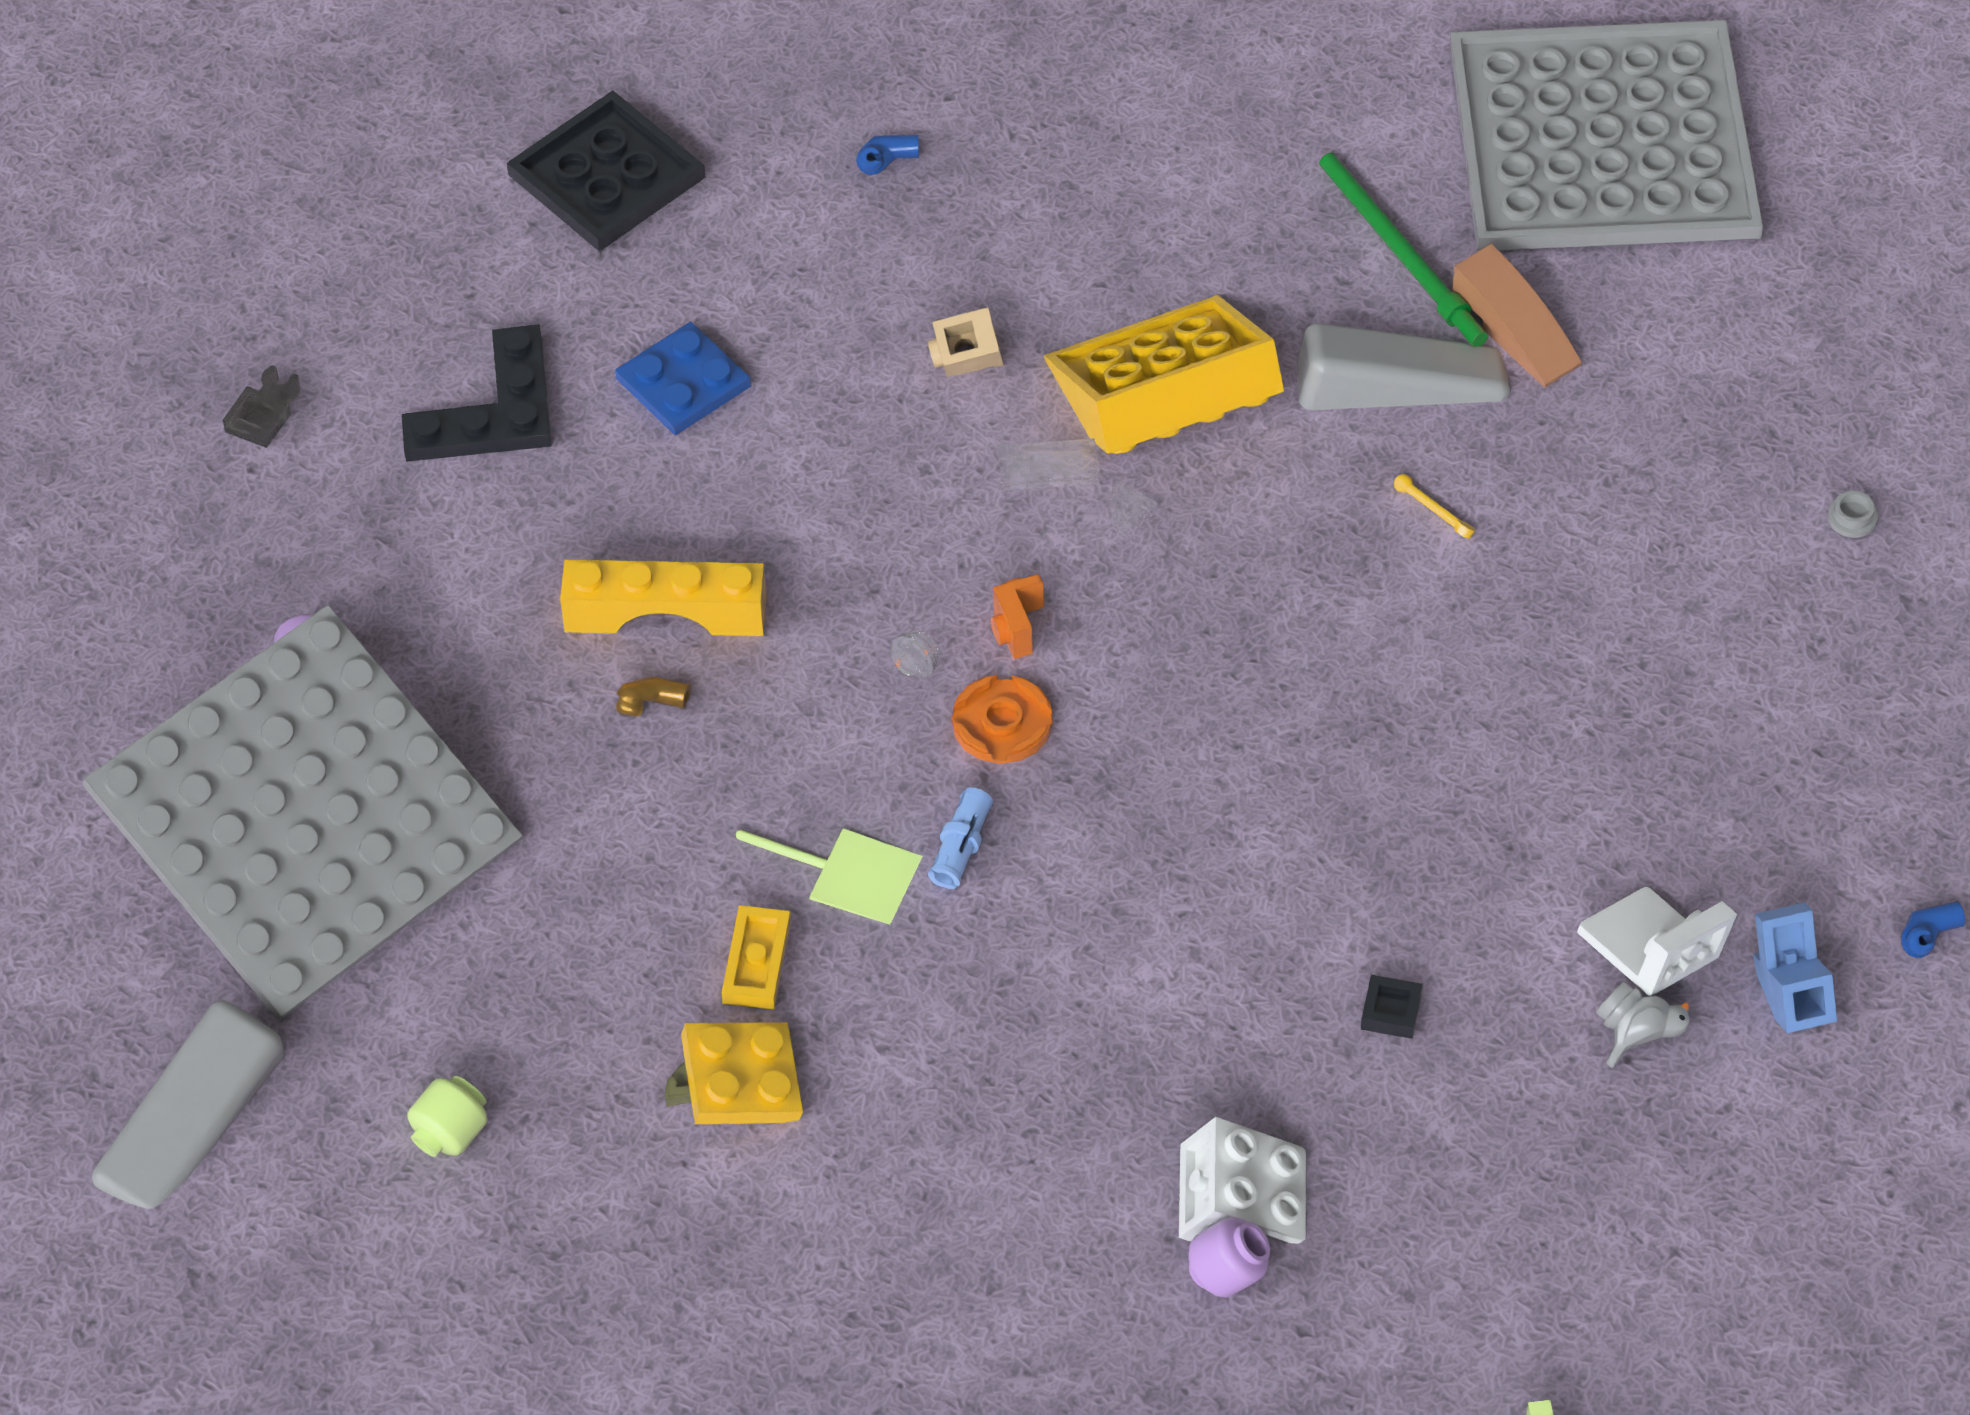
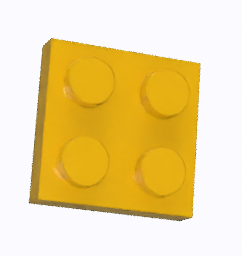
[681,1022,803,1124]

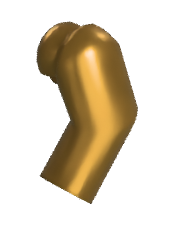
[616,676,691,717]

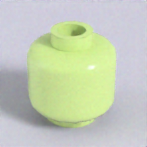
[407,1076,487,1157]

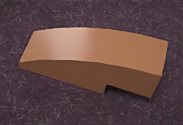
[1452,244,1582,388]

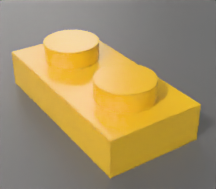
[721,905,791,1010]

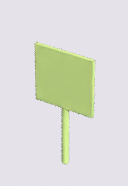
[736,828,923,925]

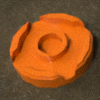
[952,675,1053,764]

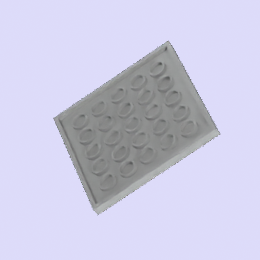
[1450,20,1763,251]
[83,605,523,1021]

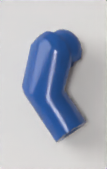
[856,135,919,175]
[1900,901,1965,958]

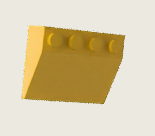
[1044,295,1284,454]

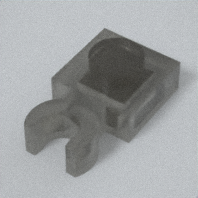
[222,365,300,448]

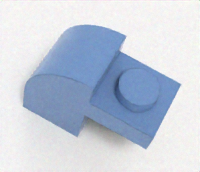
[1753,902,1837,1033]

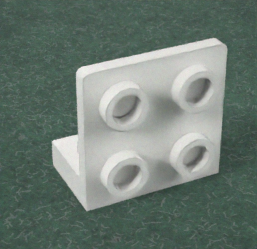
[1577,887,1737,996]
[1179,1117,1306,1244]

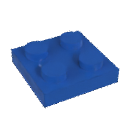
[615,321,751,436]

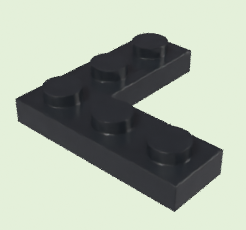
[402,324,552,462]

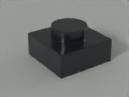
[1361,975,1423,1039]

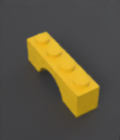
[560,560,767,636]

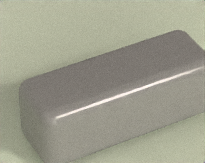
[1297,323,1511,410]
[92,1000,285,1209]

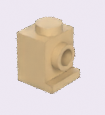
[927,307,1004,377]

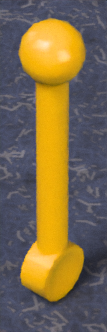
[1394,474,1475,539]

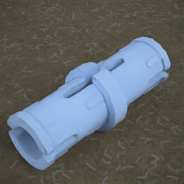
[928,788,993,889]

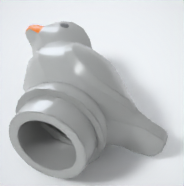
[1595,981,1690,1069]

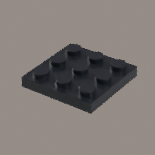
[507,90,706,252]

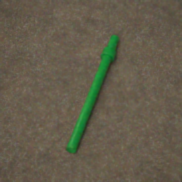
[1319,153,1488,347]

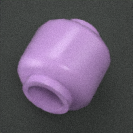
[1188,1216,1270,1298]

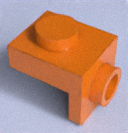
[991,574,1044,659]

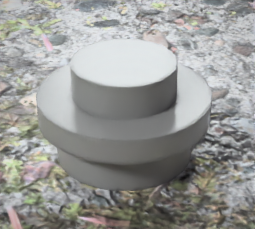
[1828,491,1878,538]

